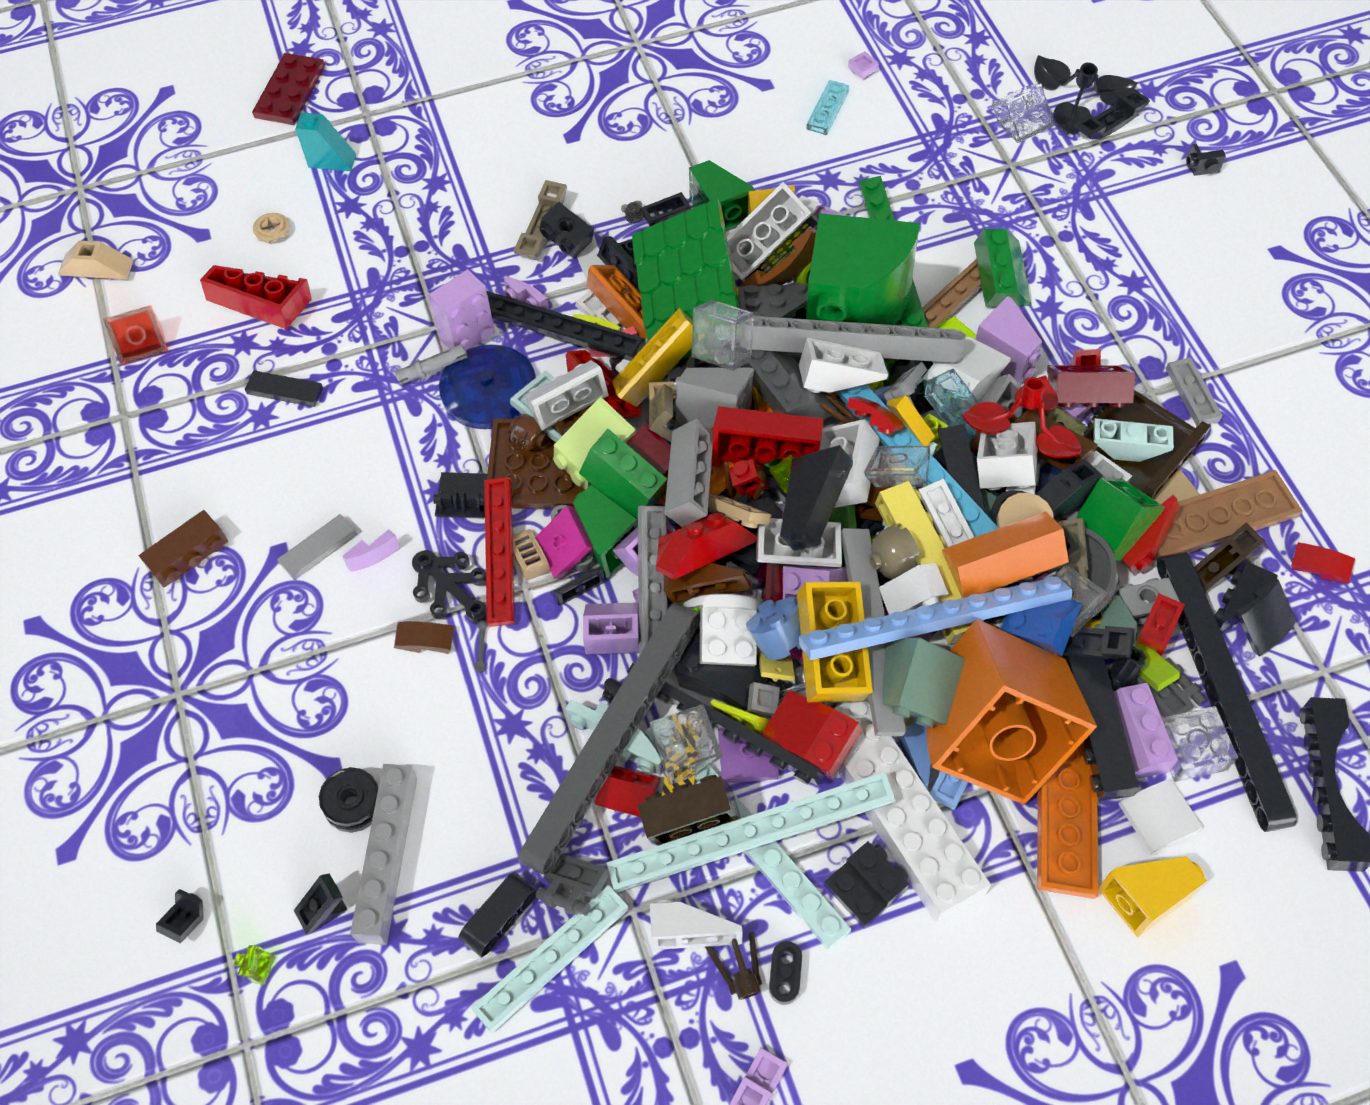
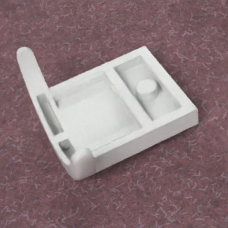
[683,594,761,667]

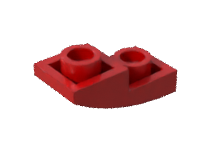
[847,396,904,434]
[1291,542,1356,584]

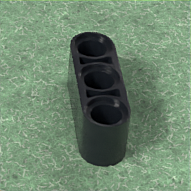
[458,871,537,958]

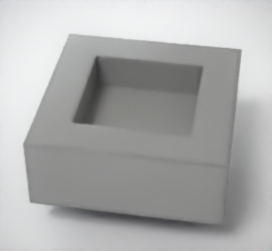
[747,682,780,716]

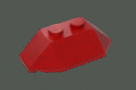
[565,350,642,419]
[656,513,757,580]

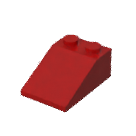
[761,690,862,780]

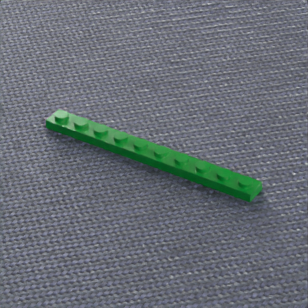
[859,176,928,327]

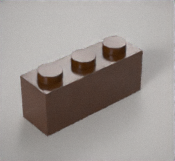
[1014,409,1098,470]
[138,510,229,588]

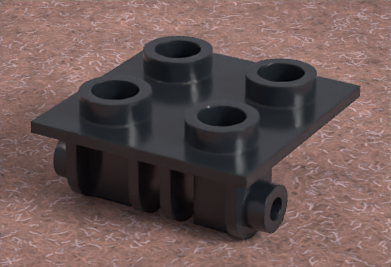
[433,472,487,518]

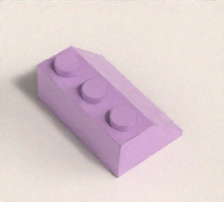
[1113,683,1178,779]

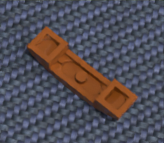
[741,228,817,286]

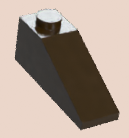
[1194,522,1268,594]

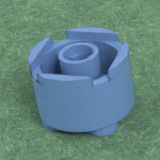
[746,597,801,660]

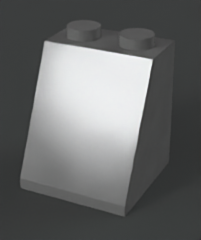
[673,368,754,432]

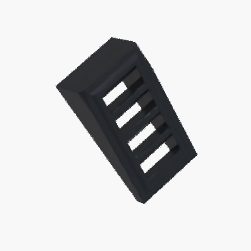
[640,192,691,227]

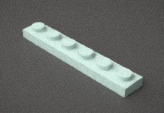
[471,885,629,1034]

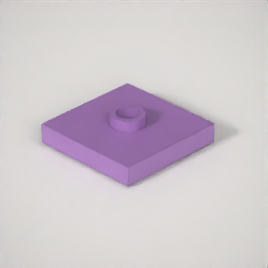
[718,729,779,783]

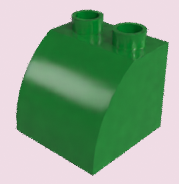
[806,213,920,325]

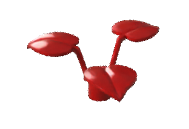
[962,375,1082,458]

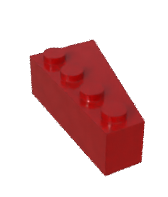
[200,265,312,330]
[712,406,824,466]

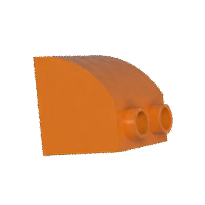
[927,619,1097,805]

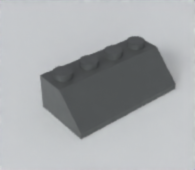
[741,349,837,419]

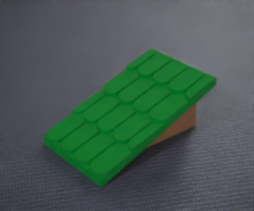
[632,198,741,360]

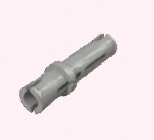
[395,343,468,385]

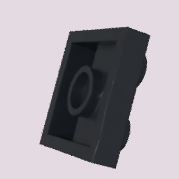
[824,841,909,929]

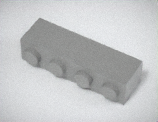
[664,418,713,527]

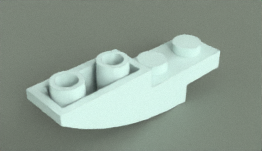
[565,699,663,775]

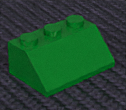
[974,229,1031,307]
[579,428,668,522]

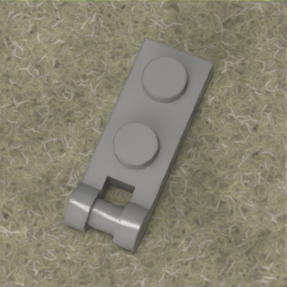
[884,362,927,401]

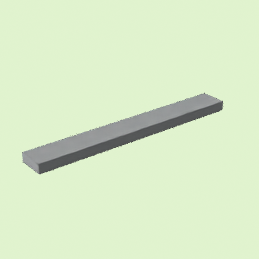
[841,528,906,736]

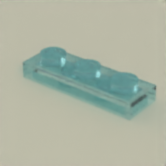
[806,80,850,135]

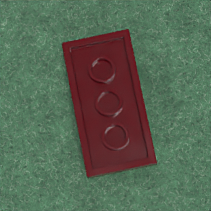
[252,53,325,125]

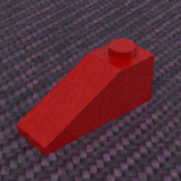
[1120,495,1180,576]

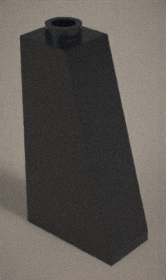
[780,445,853,551]

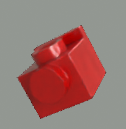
[729,458,769,497]

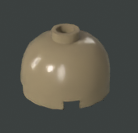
[869,523,921,580]

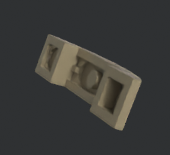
[513,180,567,259]

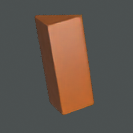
[586,265,647,340]
[942,511,1069,598]

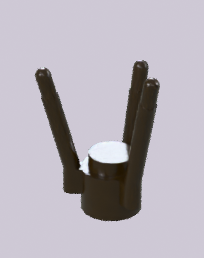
[705,932,763,1000]

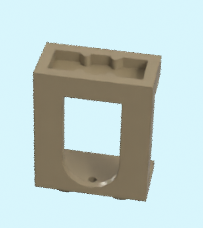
[649,384,713,447]

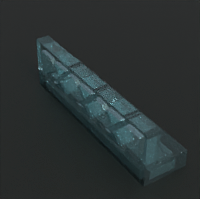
[925,368,979,460]

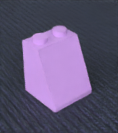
[975,296,1042,385]

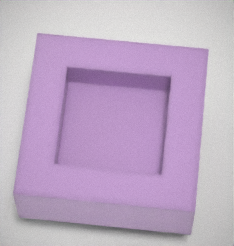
[848,51,879,79]

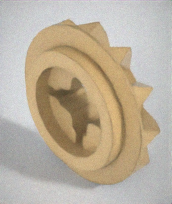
[253,213,290,243]

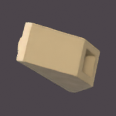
[58,241,133,279]

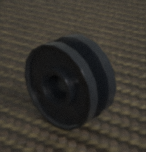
[318,767,379,833]

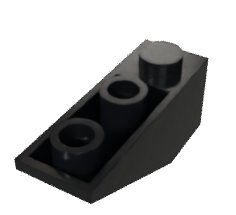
[1035,459,1103,519]
[1215,561,1278,632]

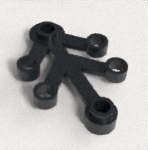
[412,550,487,624]

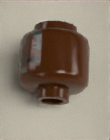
[507,414,547,451]

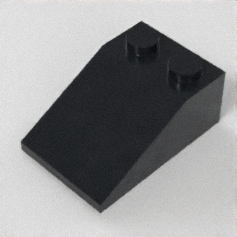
[674,626,770,711]

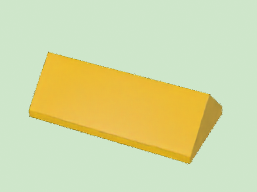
[612,308,705,407]

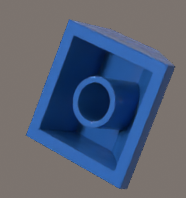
[1000,600,1082,656]

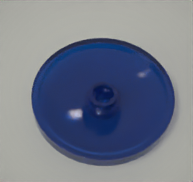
[439,345,536,429]

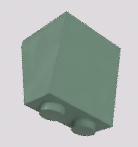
[883,638,965,728]

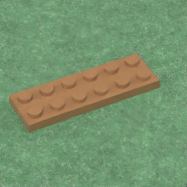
[1156,470,1303,558]

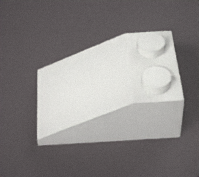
[922,336,1011,414]
[799,338,888,393]

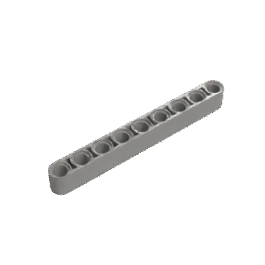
[737,316,966,363]

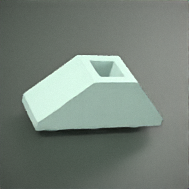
[1094,418,1174,462]

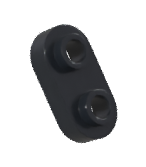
[769,941,802,1005]

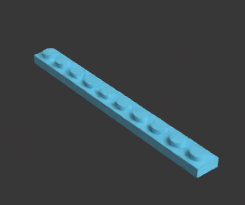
[836,384,998,537]

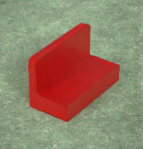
[1137,593,1185,656]
[595,766,661,817]

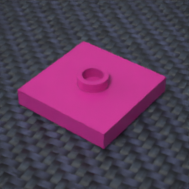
[535,506,593,579]

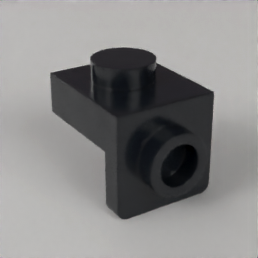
[1186,144,1226,176]
[156,889,204,944]

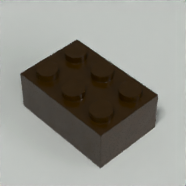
[637,775,741,846]

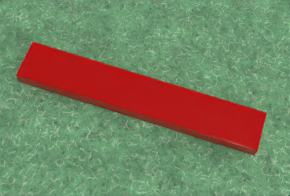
[484,477,515,627]

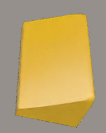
[886,395,935,447]

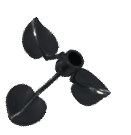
[1034,55,1138,134]

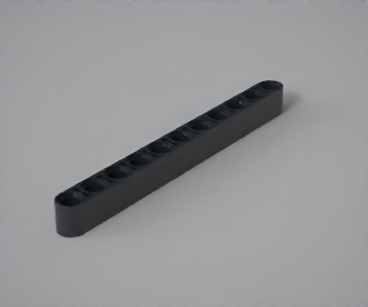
[1157,552,1297,832]

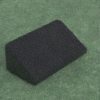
[550,566,605,606]

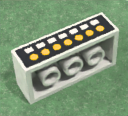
[727,182,818,282]

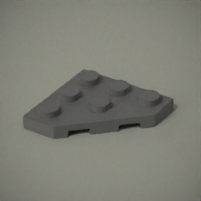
[738,283,808,318]

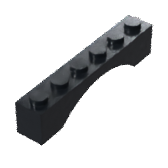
[1299,697,1370,872]

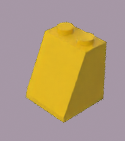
[1099,856,1208,938]

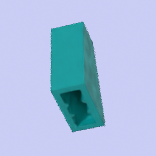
[295,112,356,172]

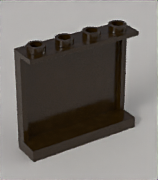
[1083,379,1211,499]

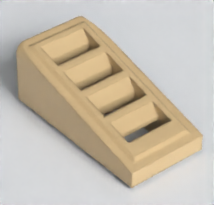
[513,529,550,582]

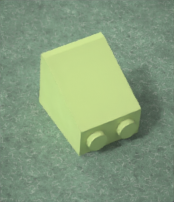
[553,397,636,490]

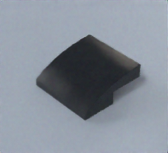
[1236,578,1296,657]

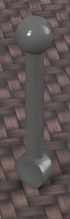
[474,620,488,673]

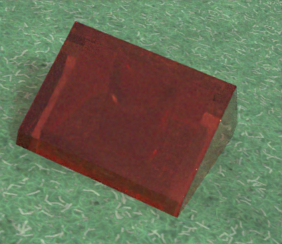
[103,305,168,365]

